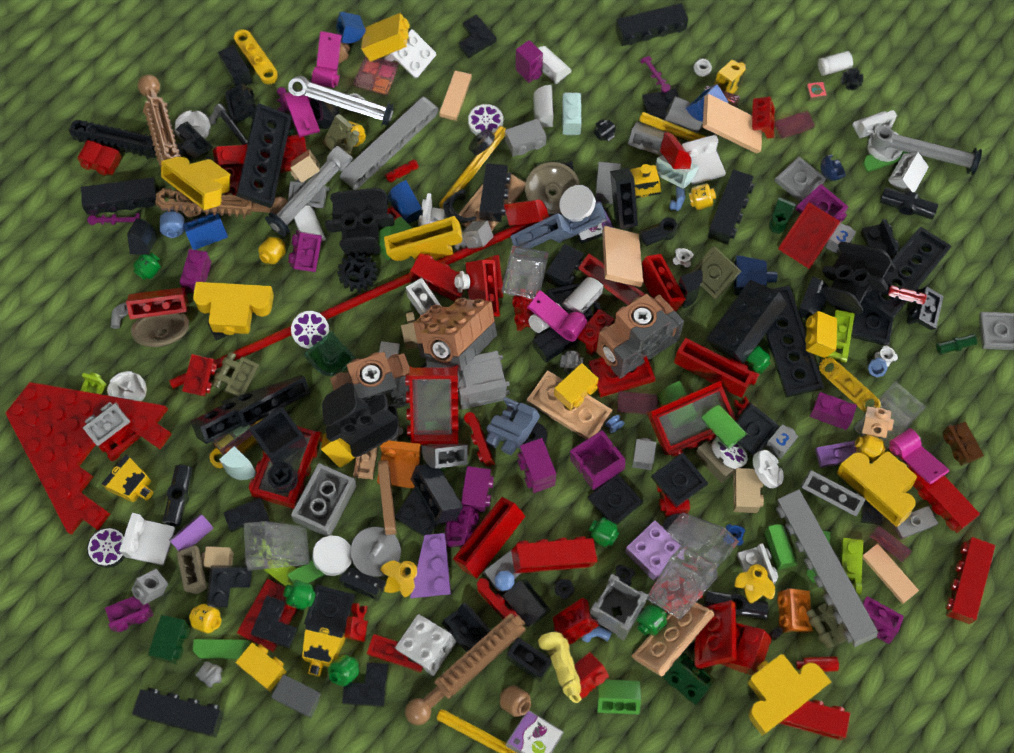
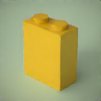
[361,13,410,62]

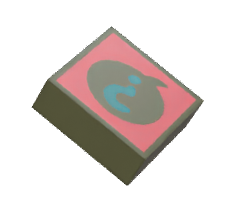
[805,81,827,101]

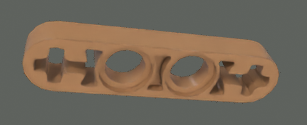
[378,460,397,536]

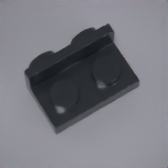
[225,83,256,124]
[861,219,899,259]
[907,286,944,330]
[339,567,386,601]

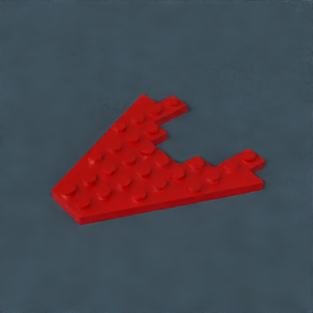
[5,382,172,534]

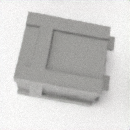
[458,351,510,410]
[590,574,648,641]

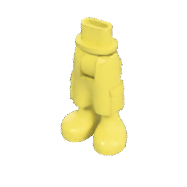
[538,632,581,703]

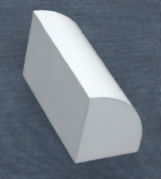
[538,46,571,84]
[533,85,553,127]
[888,152,929,192]
[294,206,326,242]
[561,277,604,313]

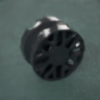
[267,461,298,493]

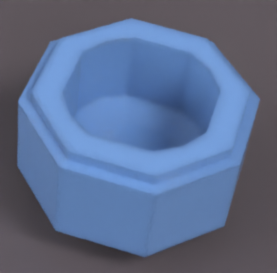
[868,357,888,377]
[494,570,515,591]

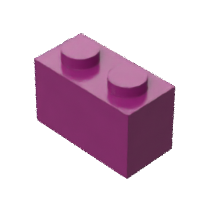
[516,40,543,83]
[180,249,211,293]
[810,392,857,430]
[461,466,494,513]

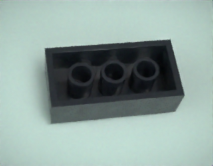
[706,280,787,364]

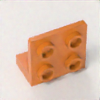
[377,440,422,489]

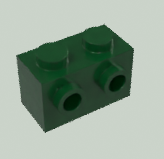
[148,615,190,664]
[663,653,716,705]

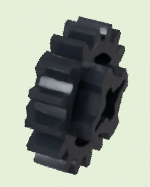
[337,253,378,293]

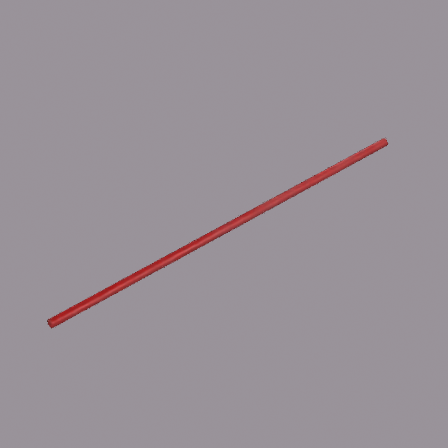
[169,214,561,389]

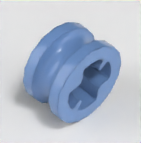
[605,415,625,433]

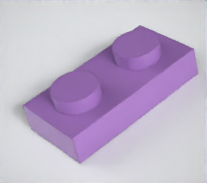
[815,441,857,468]

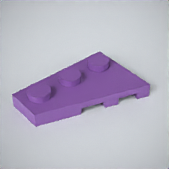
[410,533,451,598]

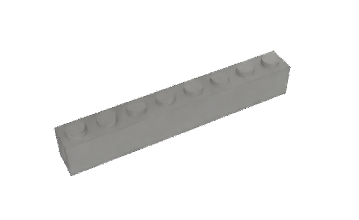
[776,490,878,647]

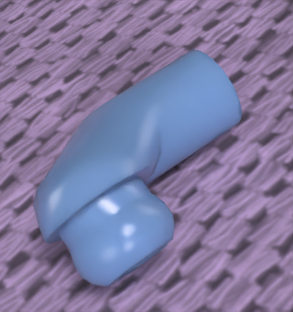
[669,186,686,211]
[581,626,612,642]

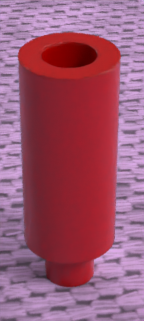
[795,656,839,672]

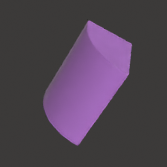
[169,514,214,551]

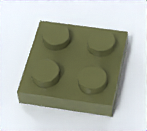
[691,246,741,299]

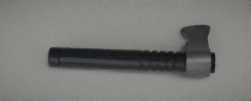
[208,103,248,145]

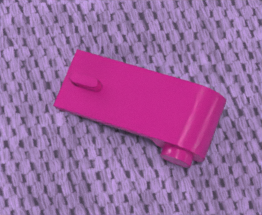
[312,31,342,88]
[282,89,320,137]
[527,290,587,342]
[889,428,949,484]

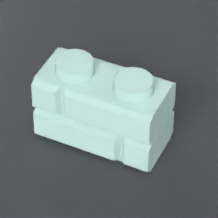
[562,93,581,135]

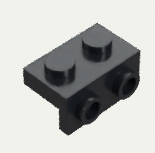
[441,602,491,652]

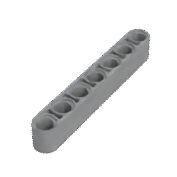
[340,97,439,190]

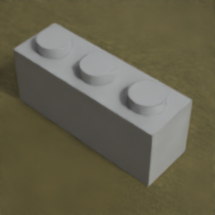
[800,470,866,516]

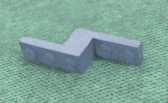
[511,202,607,254]

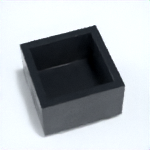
[249,407,308,464]

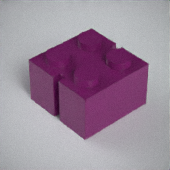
[570,430,625,490]
[517,438,556,493]

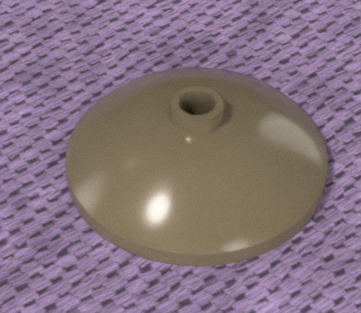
[525,162,580,215]
[131,313,189,347]

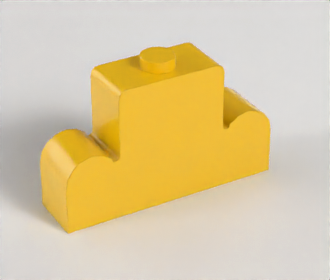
[161,157,230,210]
[384,216,463,261]
[193,282,274,335]
[837,452,917,527]
[748,654,831,736]

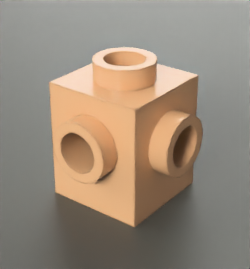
[862,406,894,438]

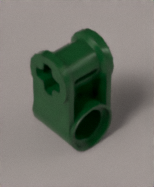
[769,197,796,234]

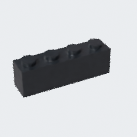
[615,3,689,46]
[707,169,755,245]
[81,177,159,215]
[132,688,224,738]

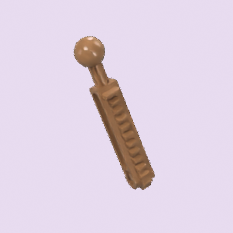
[138,75,180,167]
[156,188,288,219]
[405,614,526,726]

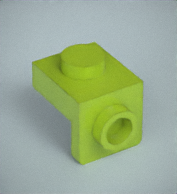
[80,372,106,394]

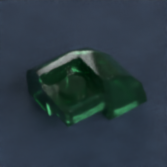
[303,331,356,376]

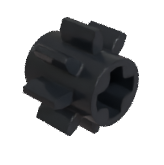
[841,68,864,90]
[594,119,616,141]

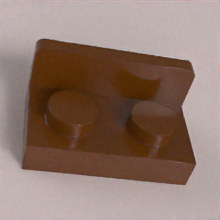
[943,422,984,466]

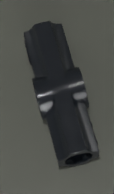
[880,187,938,220]
[162,464,193,527]
[704,591,768,620]

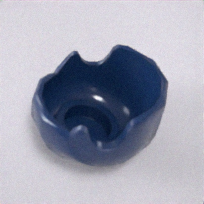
[820,155,846,181]

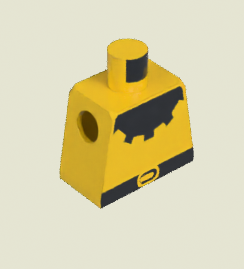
[713,60,746,100]
[630,164,661,198]
[101,455,153,502]
[302,624,346,677]

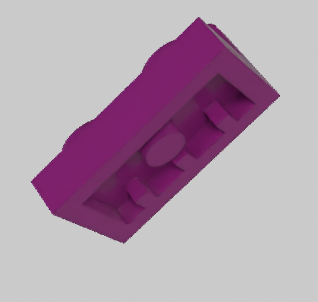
[288,230,322,272]
[445,506,479,547]
[105,596,153,632]
[862,596,904,644]

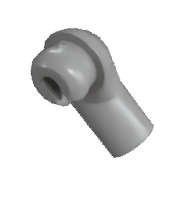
[110,303,128,329]

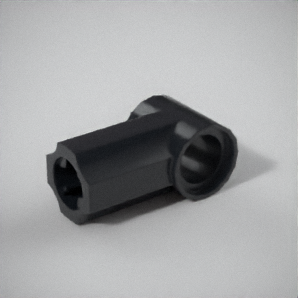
[640,217,677,246]

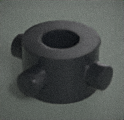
[769,626,784,640]

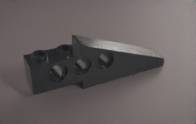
[190,375,310,444]

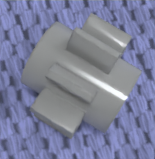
[560,351,584,374]

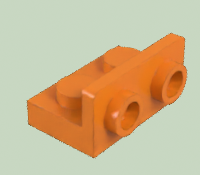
[777,588,813,633]

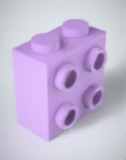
[625,521,684,581]

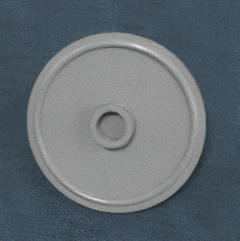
[350,527,401,577]

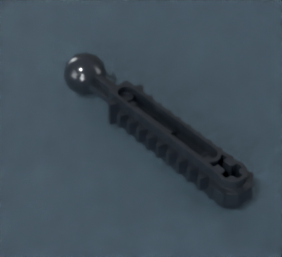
[68,120,192,162]

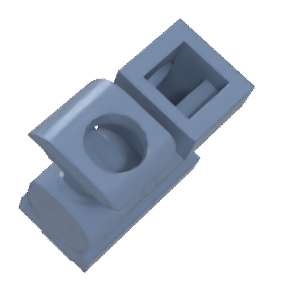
[486,397,540,455]

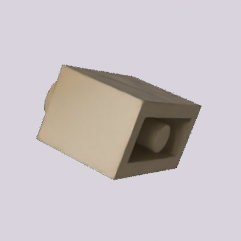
[290,149,320,183]
[733,468,764,513]

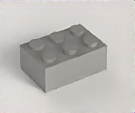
[291,463,357,537]

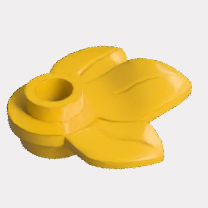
[380,560,417,598]
[734,564,775,603]

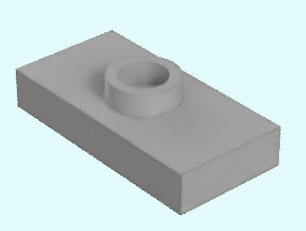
[893,506,938,539]

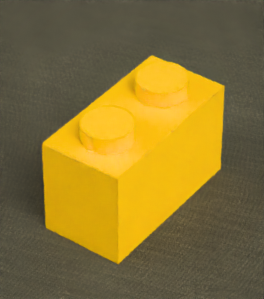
[805,311,837,358]
[554,363,598,410]
[235,643,286,691]

